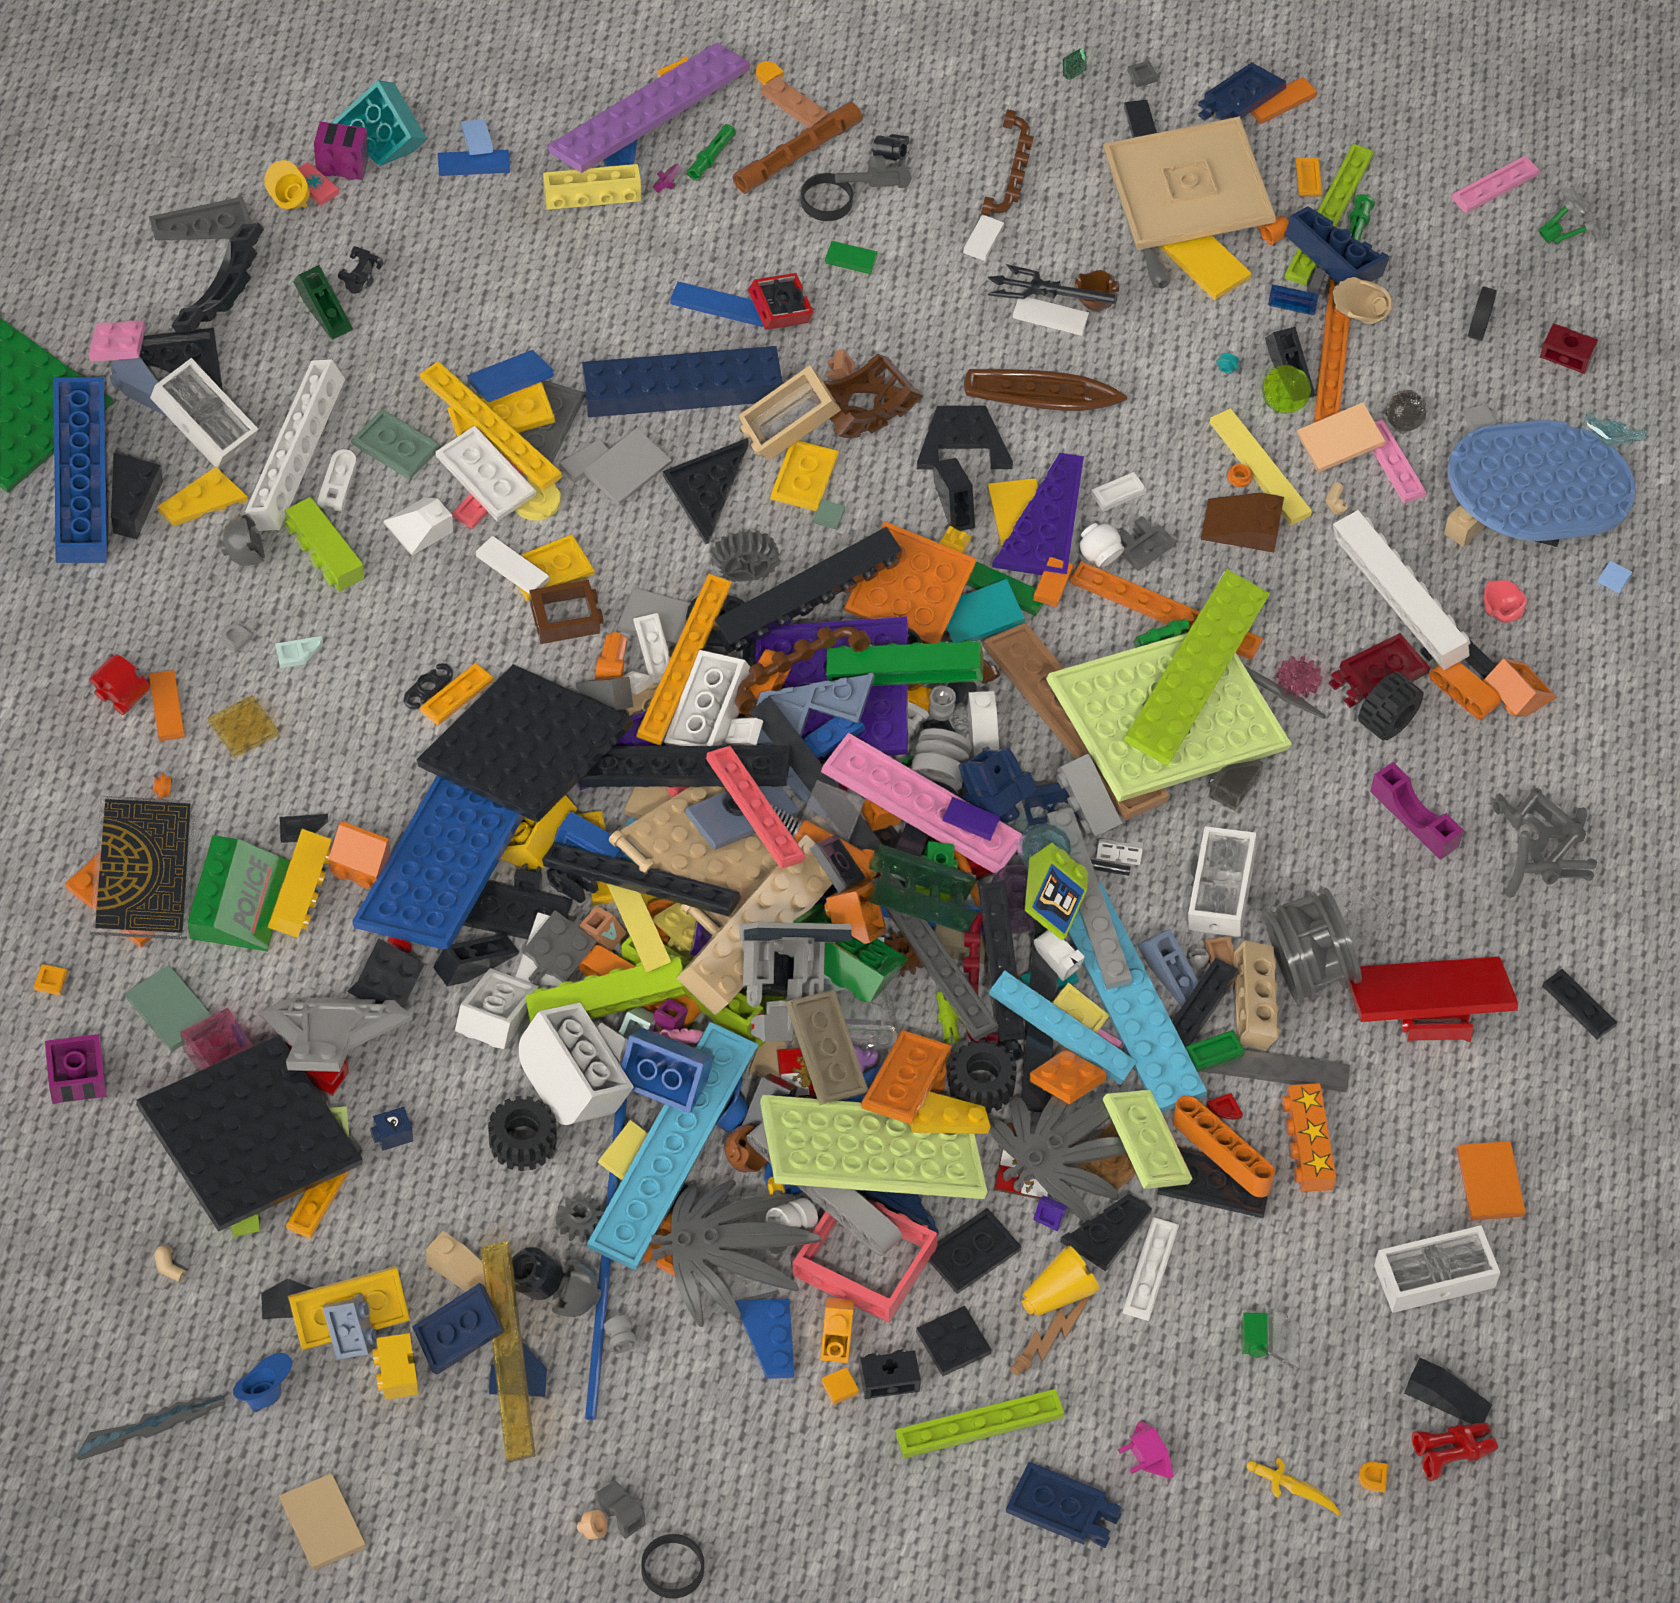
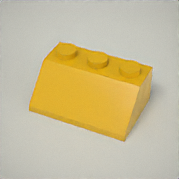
[500,795,577,870]

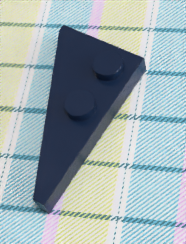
[858,1190,939,1236]

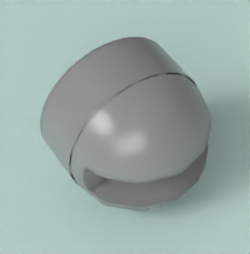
[1188,947,1209,970]

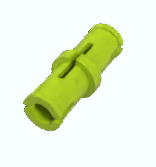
[936,991,961,1044]

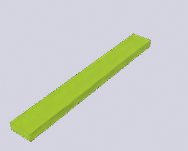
[1284,144,1374,286]

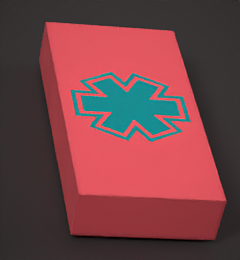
[298,162,339,206]

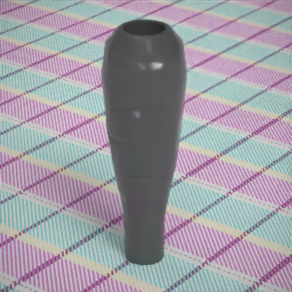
[1143,247,1170,288]

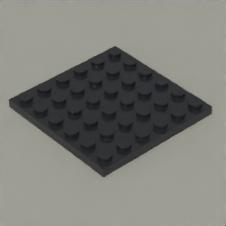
[416,664,634,823]
[136,1035,363,1232]

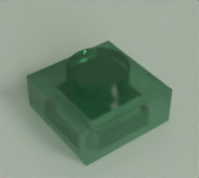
[1062,48,1087,80]

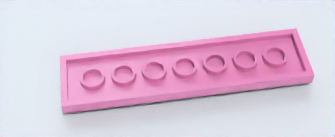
[821,733,1026,876]

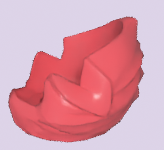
[1483,580,1528,623]

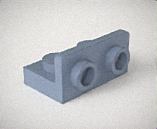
[323,1293,377,1360]

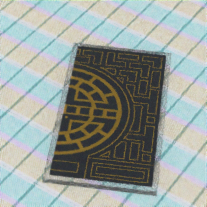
[90,796,196,940]

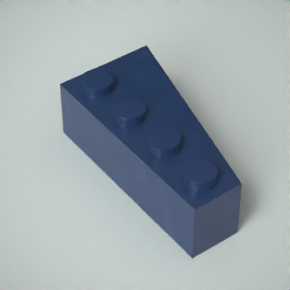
[1285,206,1390,285]

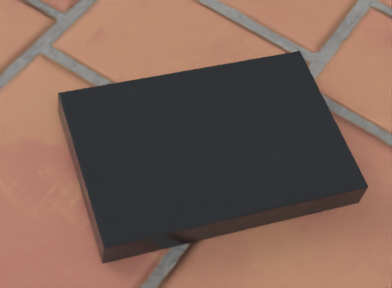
[929,1208,1022,1294]

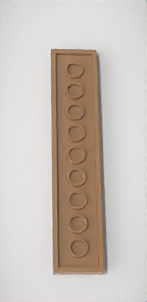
[983,623,1169,820]

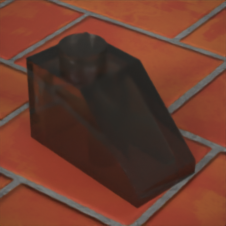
[1208,760,1263,811]

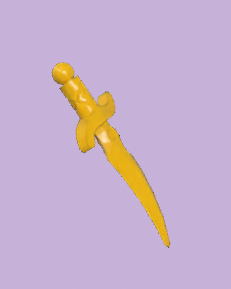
[1246,1458,1341,1516]

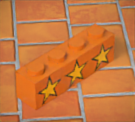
[1282,1083,1336,1192]

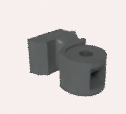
[595,1480,646,1539]

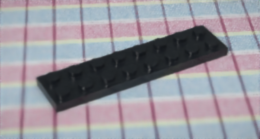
[579,745,791,788]

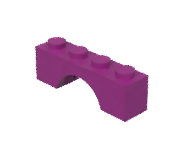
[1370,762,1464,860]

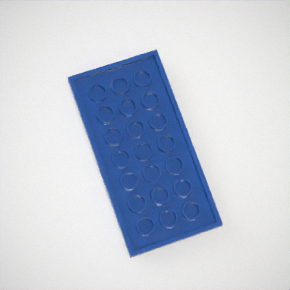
[352,776,524,949]

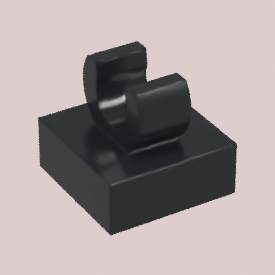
[514,863,542,892]

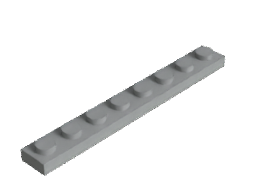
[1047,807,1132,990]

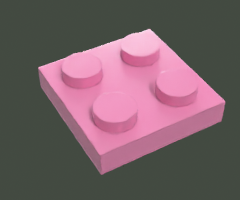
[89,320,146,362]

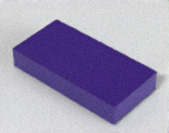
[942,797,1001,841]

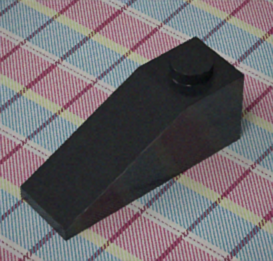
[1265,327,1316,402]
[433,933,519,987]
[1404,1358,1492,1424]

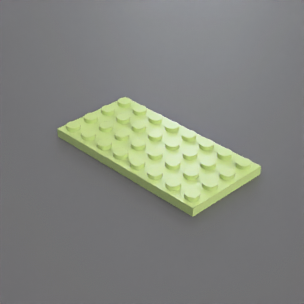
[760,1095,987,1199]

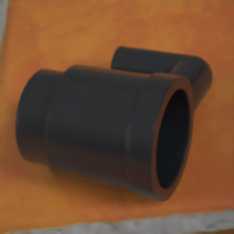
[872,134,909,161]

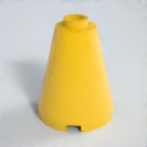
[1021,1246,1100,1317]

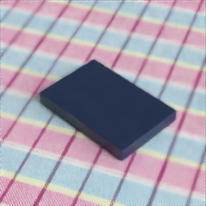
[412,1283,505,1375]

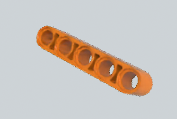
[578,945,701,1029]
[1172,1095,1275,1197]

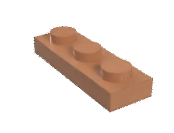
[761,76,829,128]

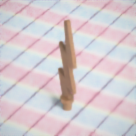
[1010,1296,1091,1376]

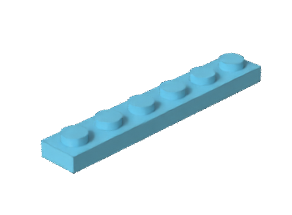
[988,970,1137,1085]

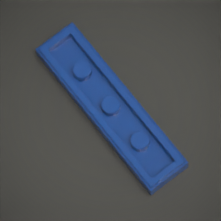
[670,281,763,327]

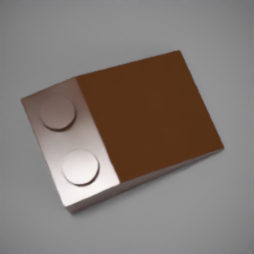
[1201,493,1284,553]

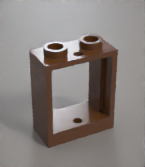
[529,580,604,644]

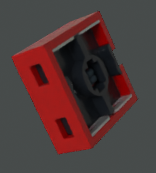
[748,273,814,330]

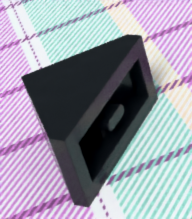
[261,1278,314,1319]

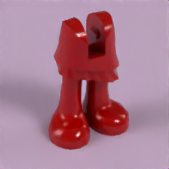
[1412,1423,1499,1481]

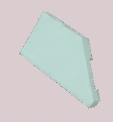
[275,636,323,668]

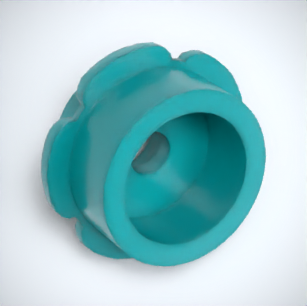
[1216,353,1239,374]

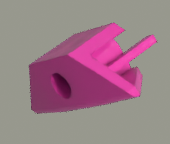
[1118,1421,1174,1479]

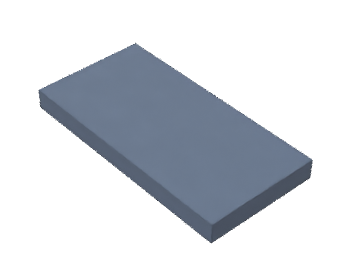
[685,786,799,850]

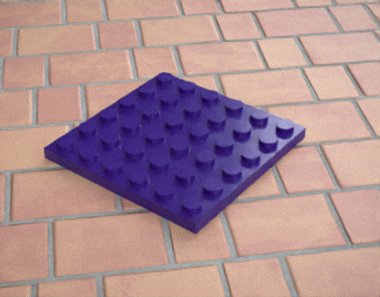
[755,616,908,760]

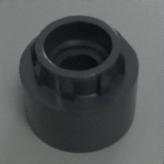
[508,1247,563,1300]

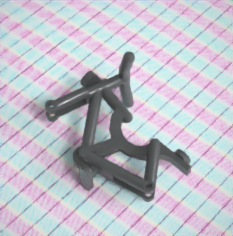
[1493,788,1597,898]

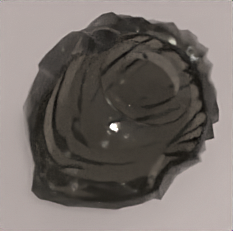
[1385,389,1427,434]

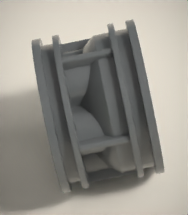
[1263,888,1362,1005]

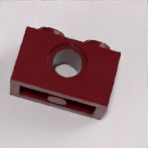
[1540,323,1598,374]

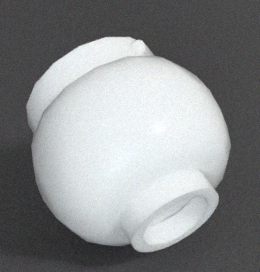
[1080,523,1125,569]

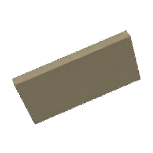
[786,990,868,1105]

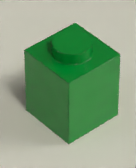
[1241,1312,1273,1358]

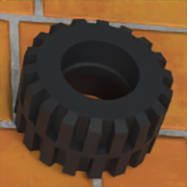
[1358,672,1424,741]
[948,1040,1017,1114]
[488,1096,557,1171]

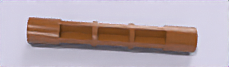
[733,101,862,194]

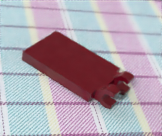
[1329,633,1430,708]

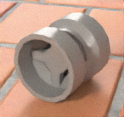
[929,686,956,721]
[604,1315,638,1354]

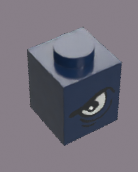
[370,1107,413,1151]

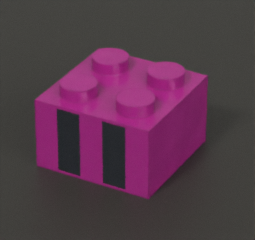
[314,121,369,180]
[45,1034,107,1104]

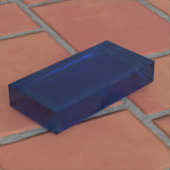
[1268,284,1319,316]

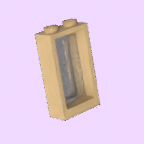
[738,365,841,460]

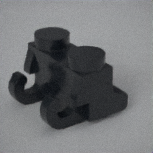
[338,246,384,294]

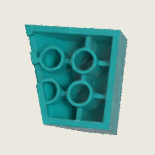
[331,80,427,166]

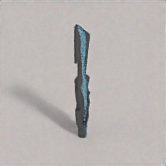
[76,1394,225,1460]

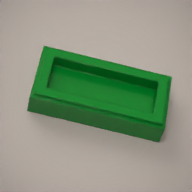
[825,241,878,275]
[1185,1030,1245,1072]

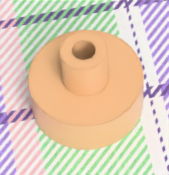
[577,1509,607,1540]

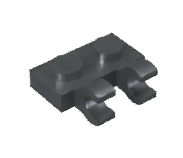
[1118,516,1176,571]

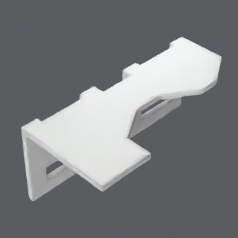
[1096,839,1143,865]

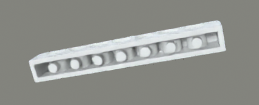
[245,359,345,531]

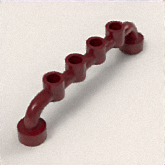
[961,912,998,1047]

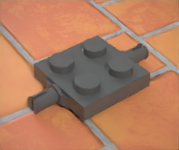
[522,910,597,985]

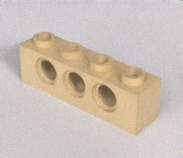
[1234,940,1280,1049]

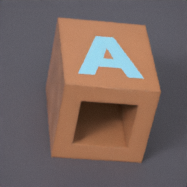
[580,906,626,951]

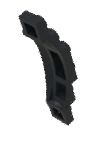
[171,223,264,333]

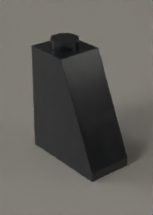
[933,458,975,531]

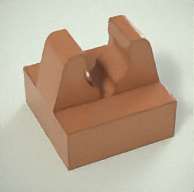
[826,349,855,380]

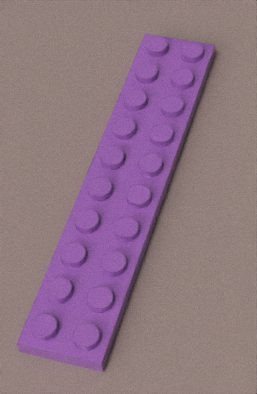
[548,42,750,173]

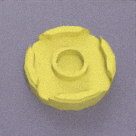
[514,478,561,521]

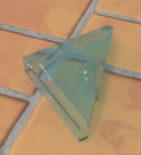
[1584,413,1647,445]

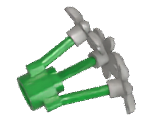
[1538,187,1600,244]

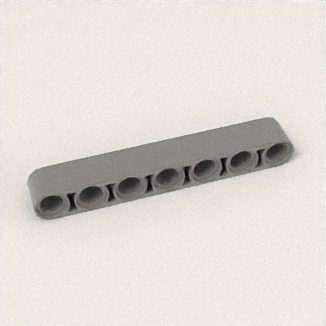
[747,1122,902,1256]

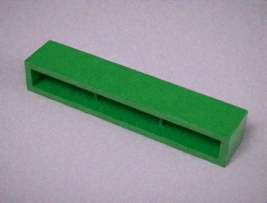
[826,640,984,686]

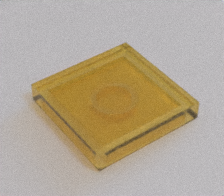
[208,695,279,759]

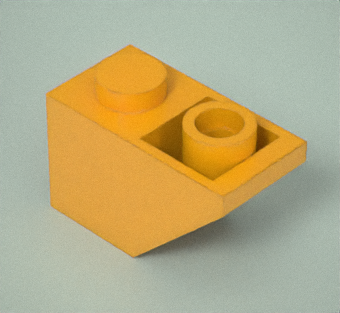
[820,1297,854,1363]

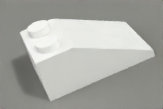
[455,968,539,1049]

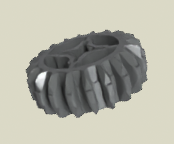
[711,529,779,582]

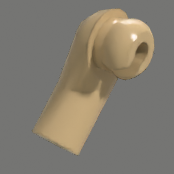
[1325,482,1348,515]
[154,1245,186,1282]

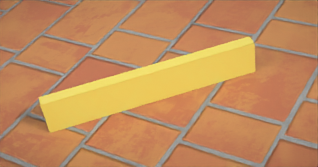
[1209,408,1312,526]
[607,884,671,972]

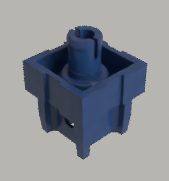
[958,746,1038,823]

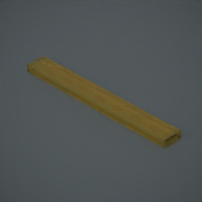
[481,1241,536,1463]

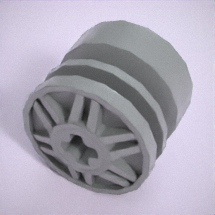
[911,728,972,791]

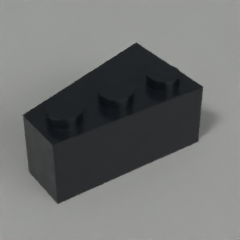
[111,453,163,540]

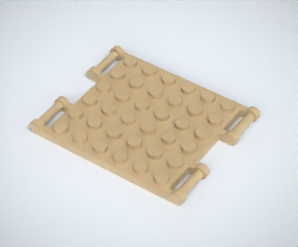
[609,786,843,937]

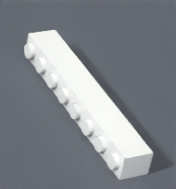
[1333,510,1470,670]

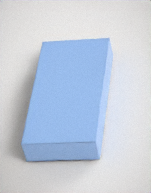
[461,119,493,155]

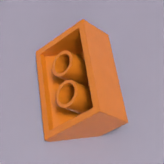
[825,881,887,944]

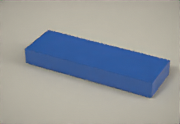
[438,149,510,176]

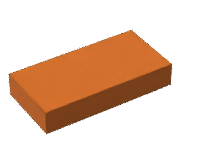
[1033,557,1074,608]

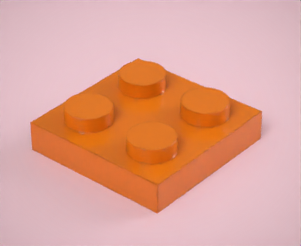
[1030,1049,1106,1105]

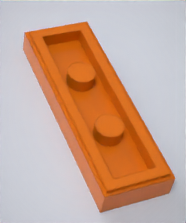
[1250,77,1317,125]
[149,670,185,741]

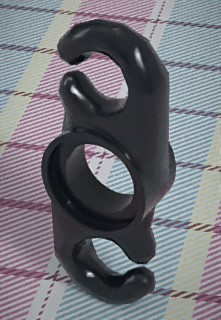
[403,663,454,710]

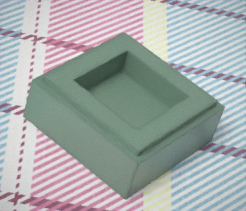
[814,500,845,530]

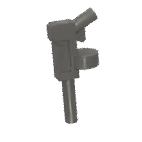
[835,155,912,188]

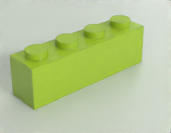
[284,497,364,592]

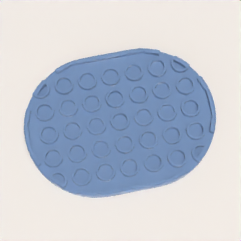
[1447,420,1636,541]

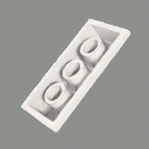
[664,650,751,746]

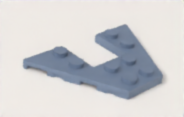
[751,673,875,822]

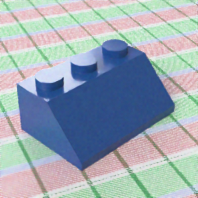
[621,1027,715,1113]

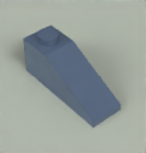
[110,356,166,416]
[1138,929,1199,1007]

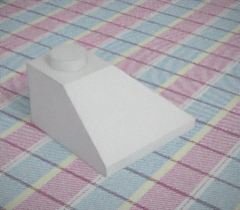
[383,497,453,555]

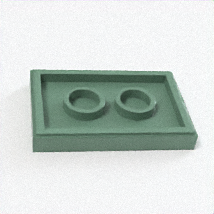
[351,409,440,480]
[125,965,216,1052]

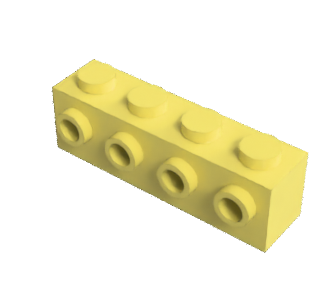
[543,164,641,210]

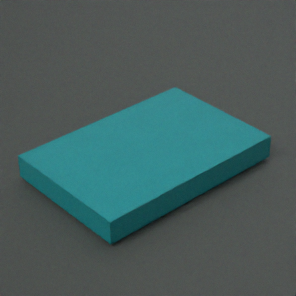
[946,579,1025,643]

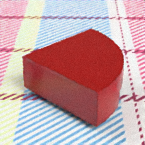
[1207,1093,1243,1120]

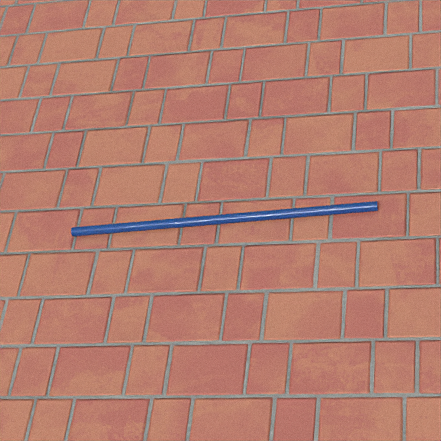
[585,1099,627,1420]

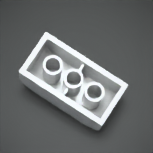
[519,1003,634,1125]

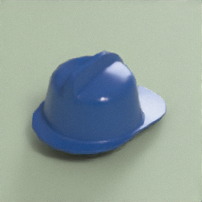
[716,1077,750,1133]
[233,1353,292,1412]

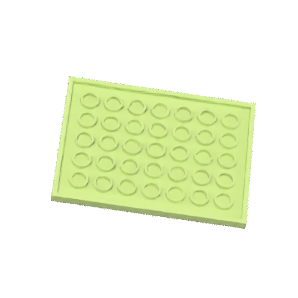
[1046,633,1292,802]

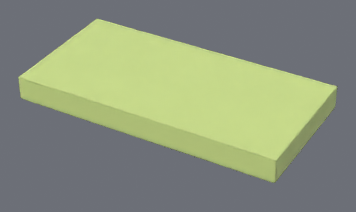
[1103,1090,1192,1189]

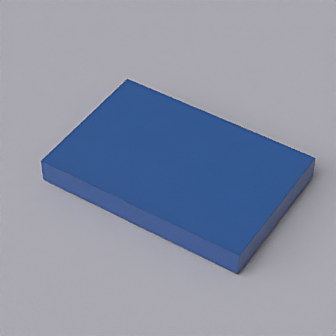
[467,349,554,402]

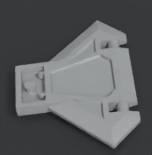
[258,998,413,1072]

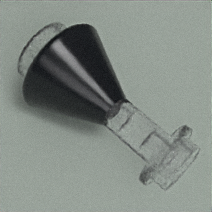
[947,682,977,731]

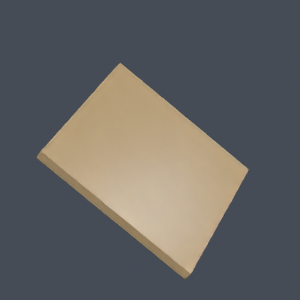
[1103,117,1276,250]

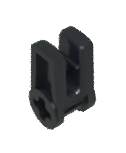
[547,870,599,904]

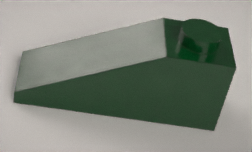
[293,265,353,340]

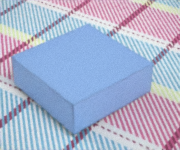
[1598,561,1632,594]

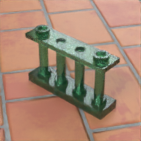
[869,844,977,933]

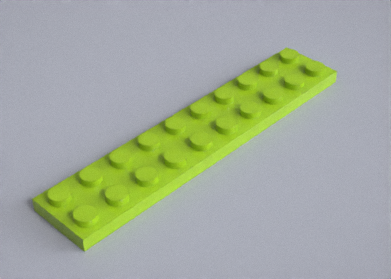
[1123,569,1270,767]

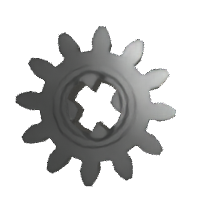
[556,1194,604,1243]

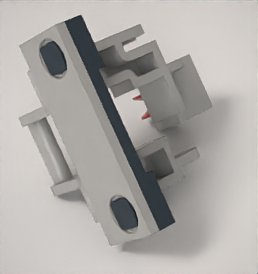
[739,922,852,1041]

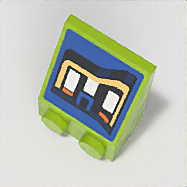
[1025,843,1088,940]

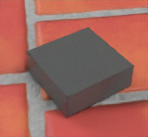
[1127,61,1158,87]

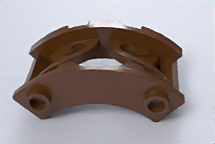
[806,354,924,438]

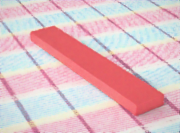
[706,746,805,869]

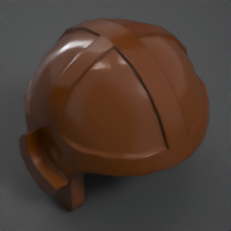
[1075,270,1119,312]

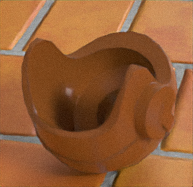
[724,1125,768,1173]

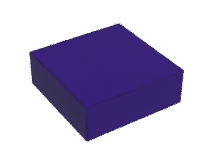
[1033,1195,1068,1231]

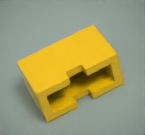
[372,1333,418,1400]

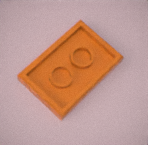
[1456,1141,1525,1221]

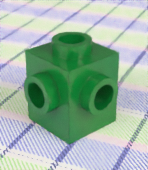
[919,841,958,884]

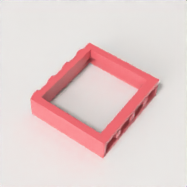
[792,1195,938,1323]

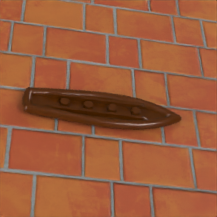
[964,369,1127,411]

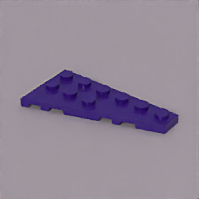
[992,453,1084,575]

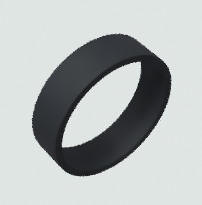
[801,173,853,221]
[1468,286,1497,341]
[641,1534,704,1599]

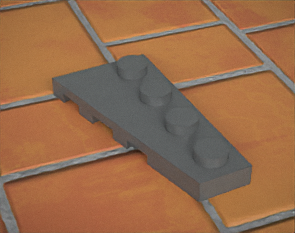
[149,197,251,240]

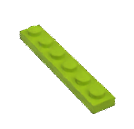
[895,1389,1064,1459]

